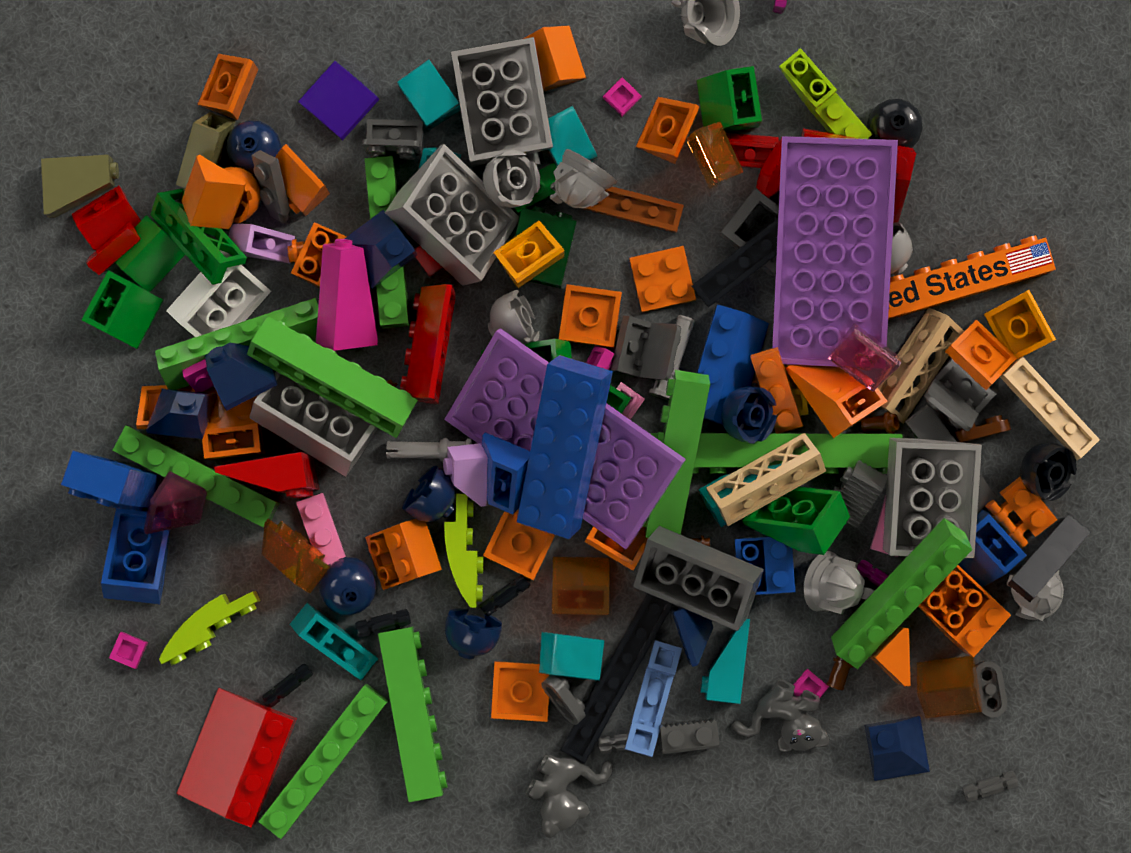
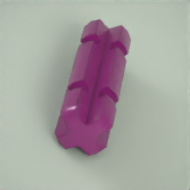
[857,560,888,587]

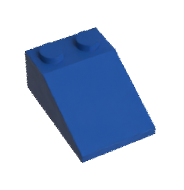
[101,508,172,604]

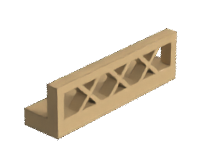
[877,308,964,424]
[1000,357,1100,460]
[706,433,826,526]

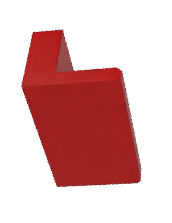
[72,185,141,250]

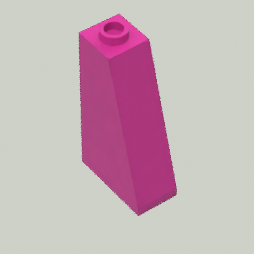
[316,239,378,351]

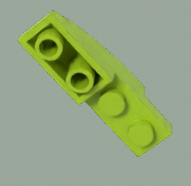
[779,48,873,139]
[444,494,484,608]
[159,591,261,666]

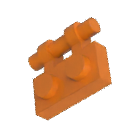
[985,477,1058,549]

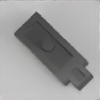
[251,150,290,223]

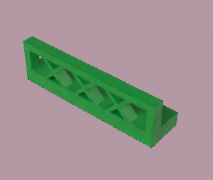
[150,188,247,285]

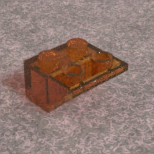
[262,518,331,594]
[552,557,609,615]

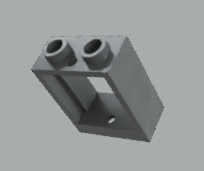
[719,188,779,276]

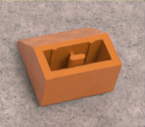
[291,222,347,288]
[365,519,442,590]

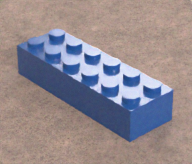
[517,355,613,539]
[61,451,162,511]

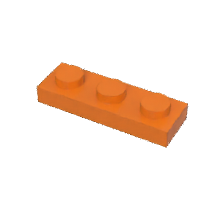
[751,347,803,434]

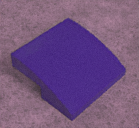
[298,61,379,141]

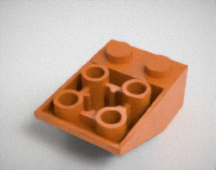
[785,365,887,438]
[202,387,265,460]
[918,565,1011,657]

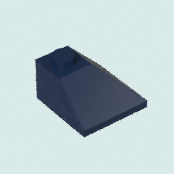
[345,210,417,289]
[205,342,277,410]
[146,389,217,439]
[671,607,714,667]
[864,716,930,781]

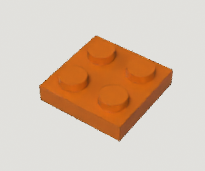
[629,246,696,313]
[559,284,622,348]
[945,320,1017,390]
[483,510,555,580]
[491,661,549,722]

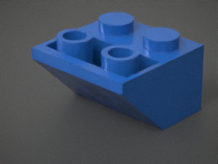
[482,432,530,514]
[958,510,1027,587]
[734,537,795,595]

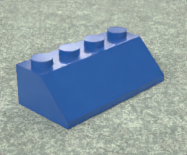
[696,304,769,426]

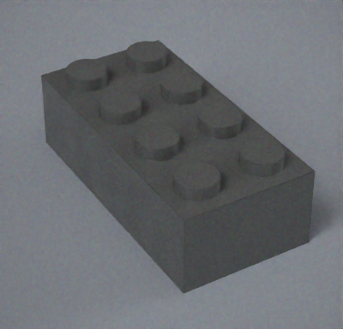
[633,526,764,631]

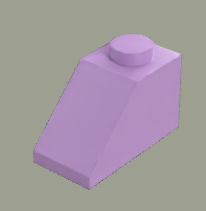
[229,224,295,264]
[443,443,488,507]

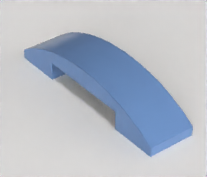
[625,640,682,757]

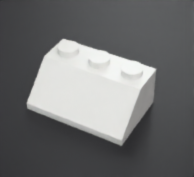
[166,250,271,337]

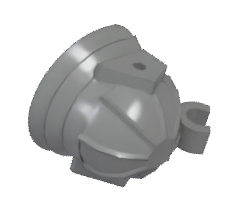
[671,0,740,46]
[550,149,617,208]
[804,551,875,615]
[1007,570,1064,621]

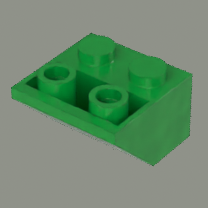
[696,66,762,135]
[81,270,164,349]

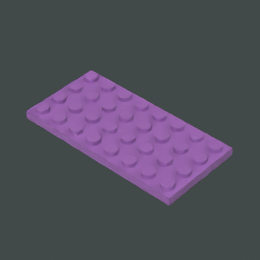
[772,136,898,369]
[444,328,686,549]

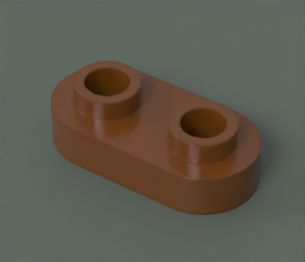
[954,415,1011,442]

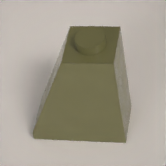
[176,112,236,191]
[41,155,119,218]

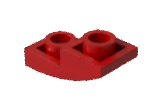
[756,138,782,198]

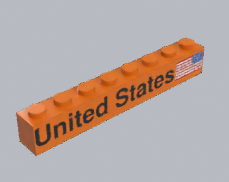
[888,235,1056,320]

